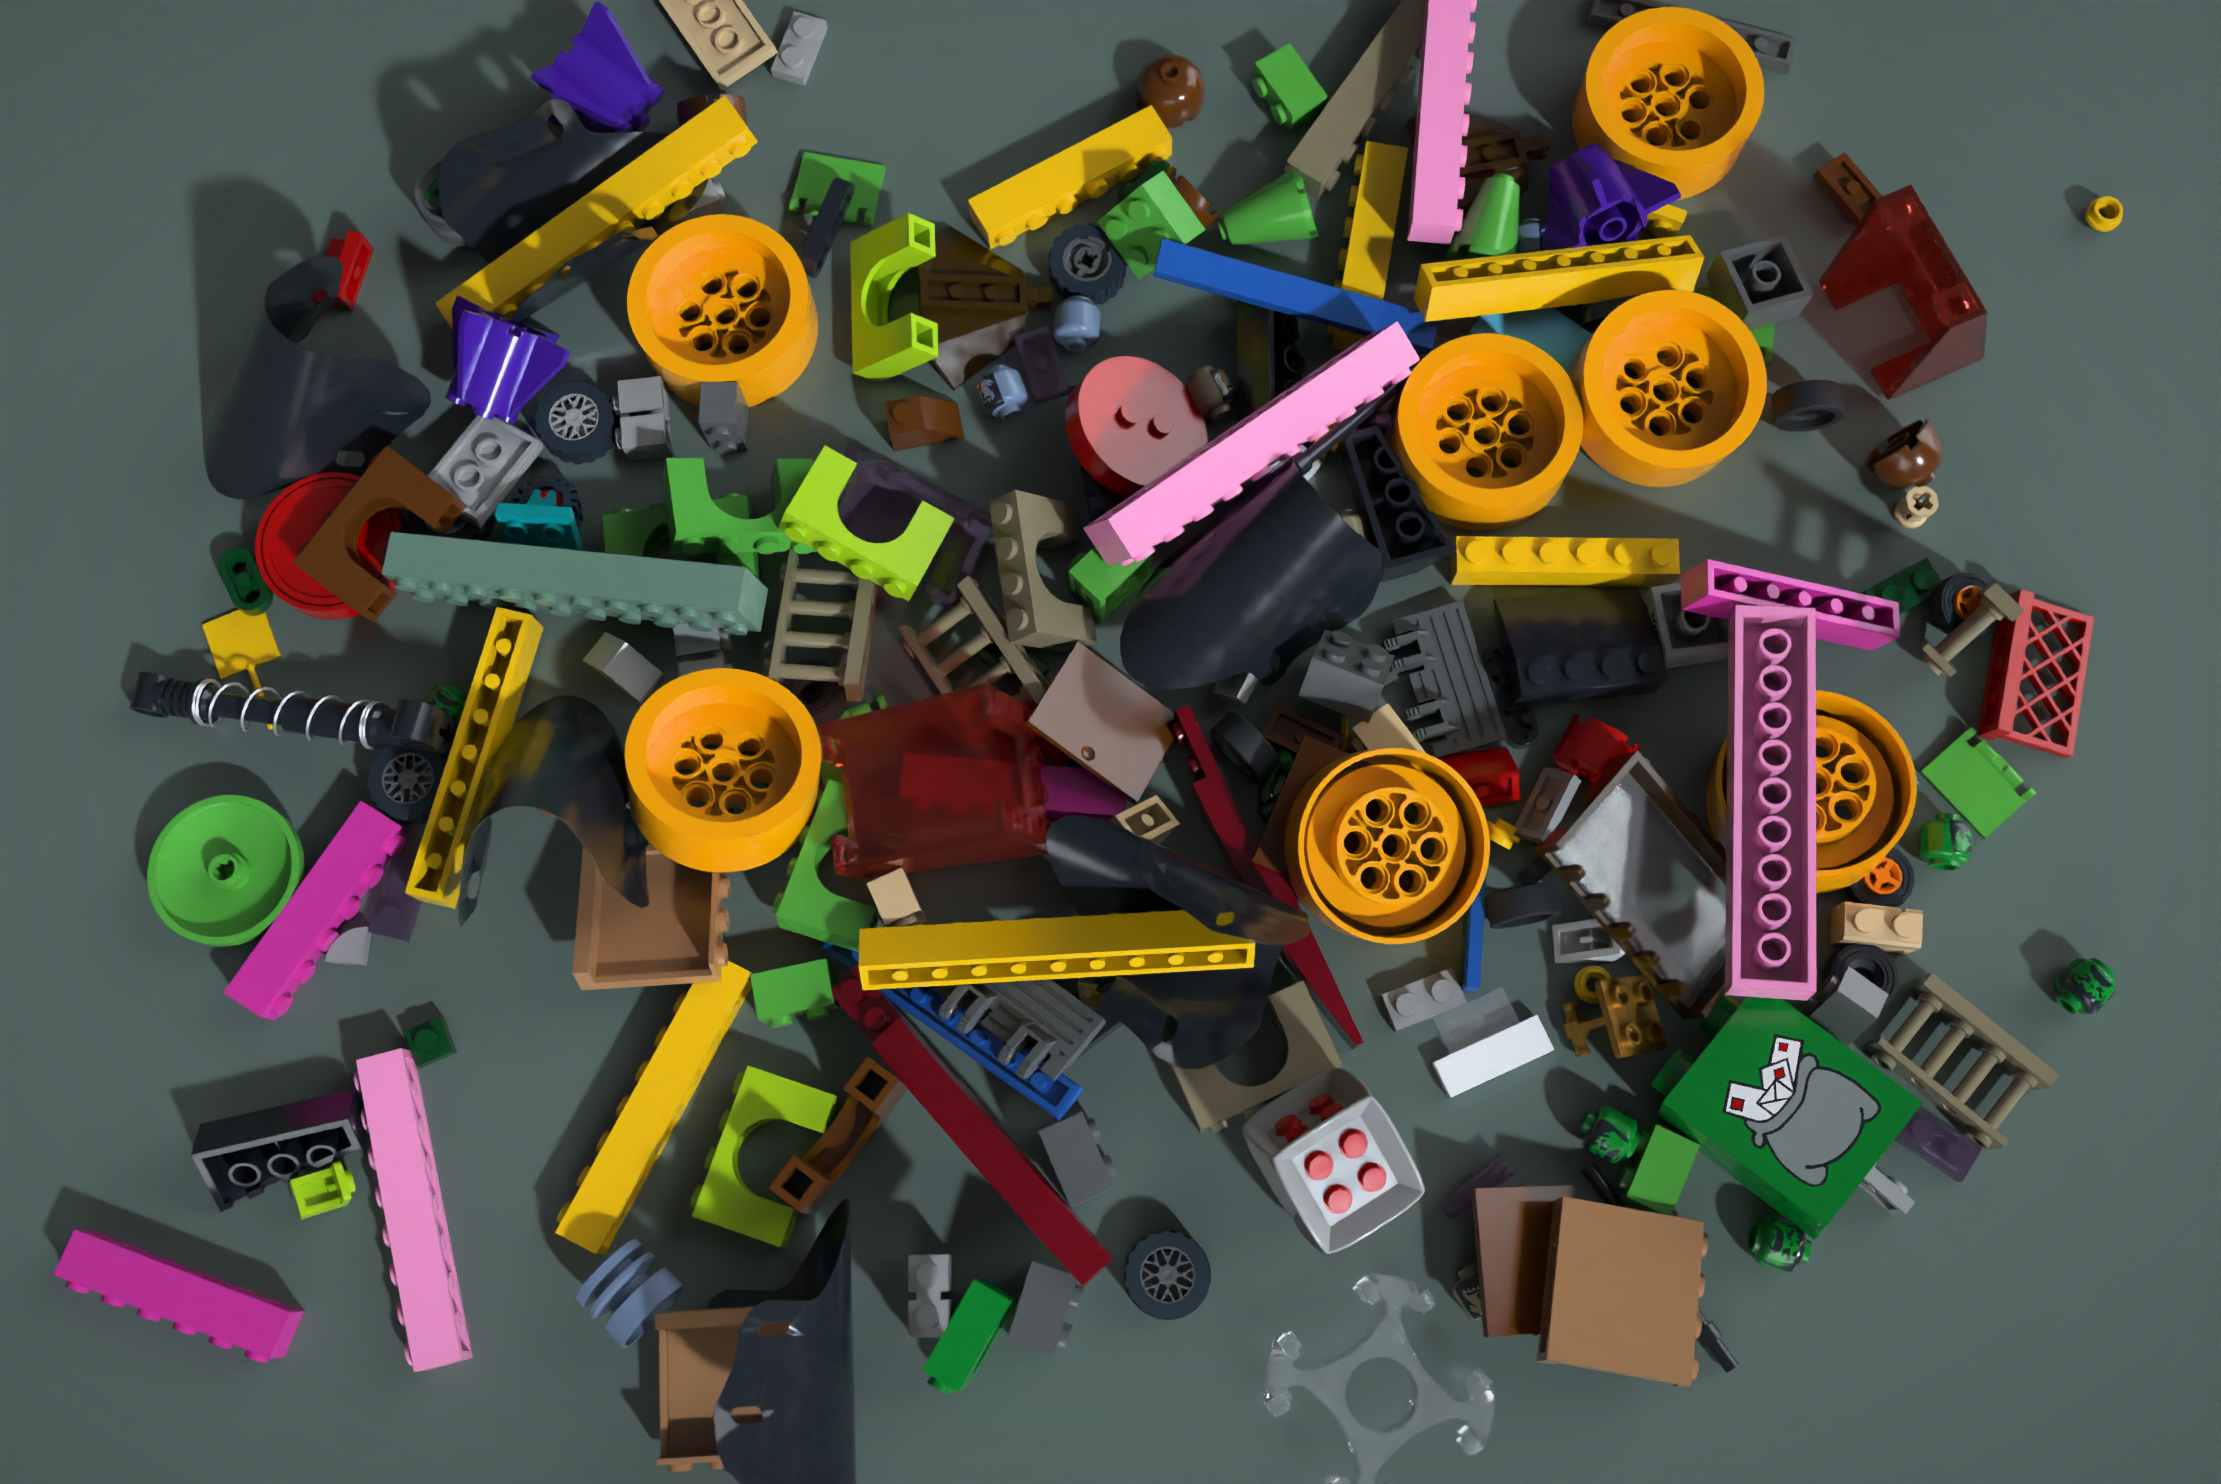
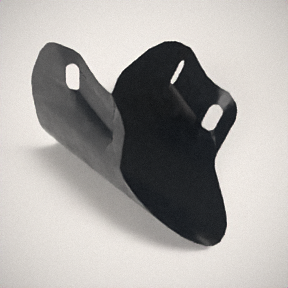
[438,99,708,323]
[206,256,431,499]
[1120,456,1382,690]
[459,695,650,927]
[1046,815,1310,1069]
[706,1198,856,1484]

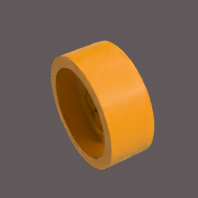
[1572,7,1764,200]
[627,214,818,407]
[1569,290,1767,487]
[1390,333,1583,531]
[625,668,821,873]
[1706,690,1917,894]
[1284,748,1490,944]

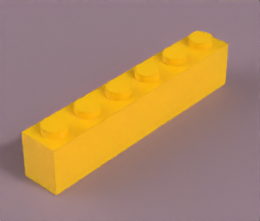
[968,105,1172,250]
[1326,141,1408,350]
[1450,536,1680,587]

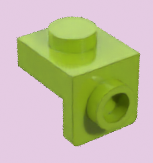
[289,1161,356,1220]

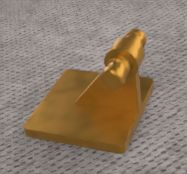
[1562,975,1667,1058]

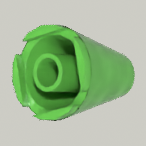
[1217,167,1319,245]
[1445,173,1520,261]

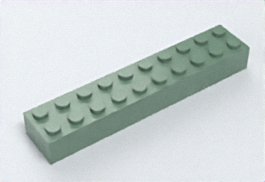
[381,532,768,635]

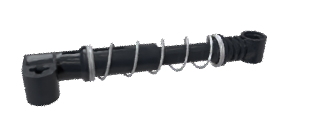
[129,672,456,754]

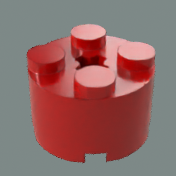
[1552,714,1641,797]

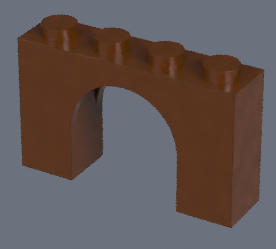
[293,445,467,622]
[769,1056,908,1215]

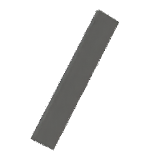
[1587,0,1798,74]

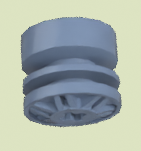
[575,1238,685,1349]

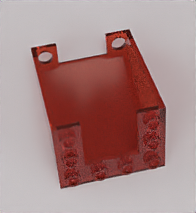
[1818,184,1988,401]
[819,683,1051,879]

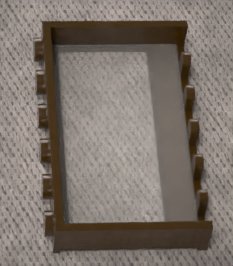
[1535,750,1726,1019]

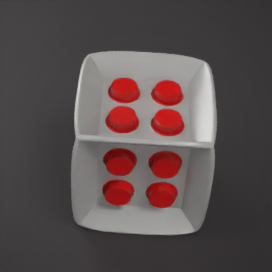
[1242,1068,1425,1254]

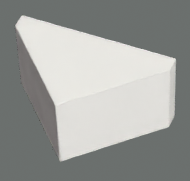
[582,632,664,703]
[1552,919,1625,964]

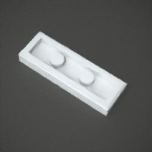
[1432,1015,1554,1098]

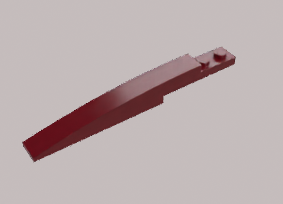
[1171,705,1364,1050]
[832,965,1114,1286]

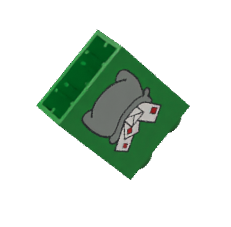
[1651,994,1923,1240]

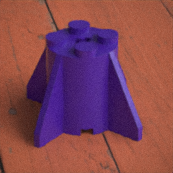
[530,1,664,133]
[1541,144,1681,251]
[445,296,570,424]

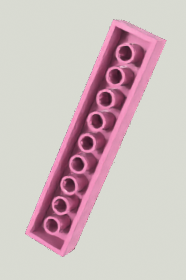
[1083,321,1420,567]
[1725,605,1816,1000]

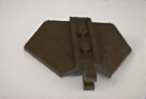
[1406,111,1551,239]
[918,226,1054,391]

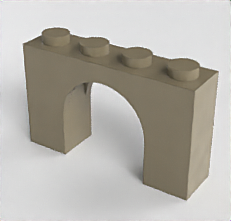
[989,490,1097,653]
[1164,980,1343,1135]

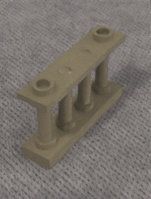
[764,549,879,702]
[898,576,1049,751]
[1921,581,2025,677]
[1865,973,2060,1149]

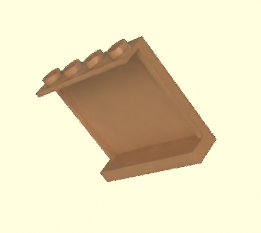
[572,845,731,991]
[1537,1196,1708,1387]
[655,1306,790,1472]

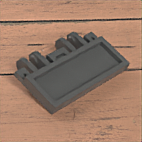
[1380,600,1508,759]
[935,979,1106,1081]

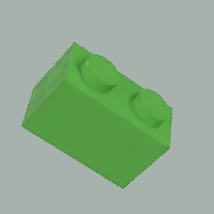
[1252,43,1328,133]
[750,958,839,1028]
[1617,1124,1700,1216]

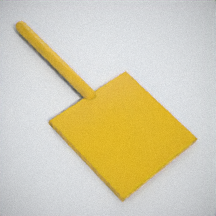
[202,610,281,729]

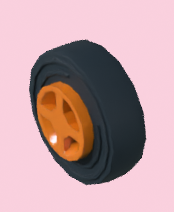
[1931,573,1996,636]
[1844,847,1915,907]

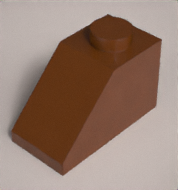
[883,396,964,452]

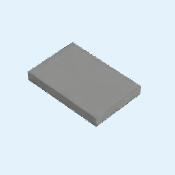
[427,415,544,528]

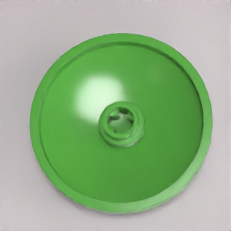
[147,795,305,947]

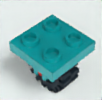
[495,475,584,551]

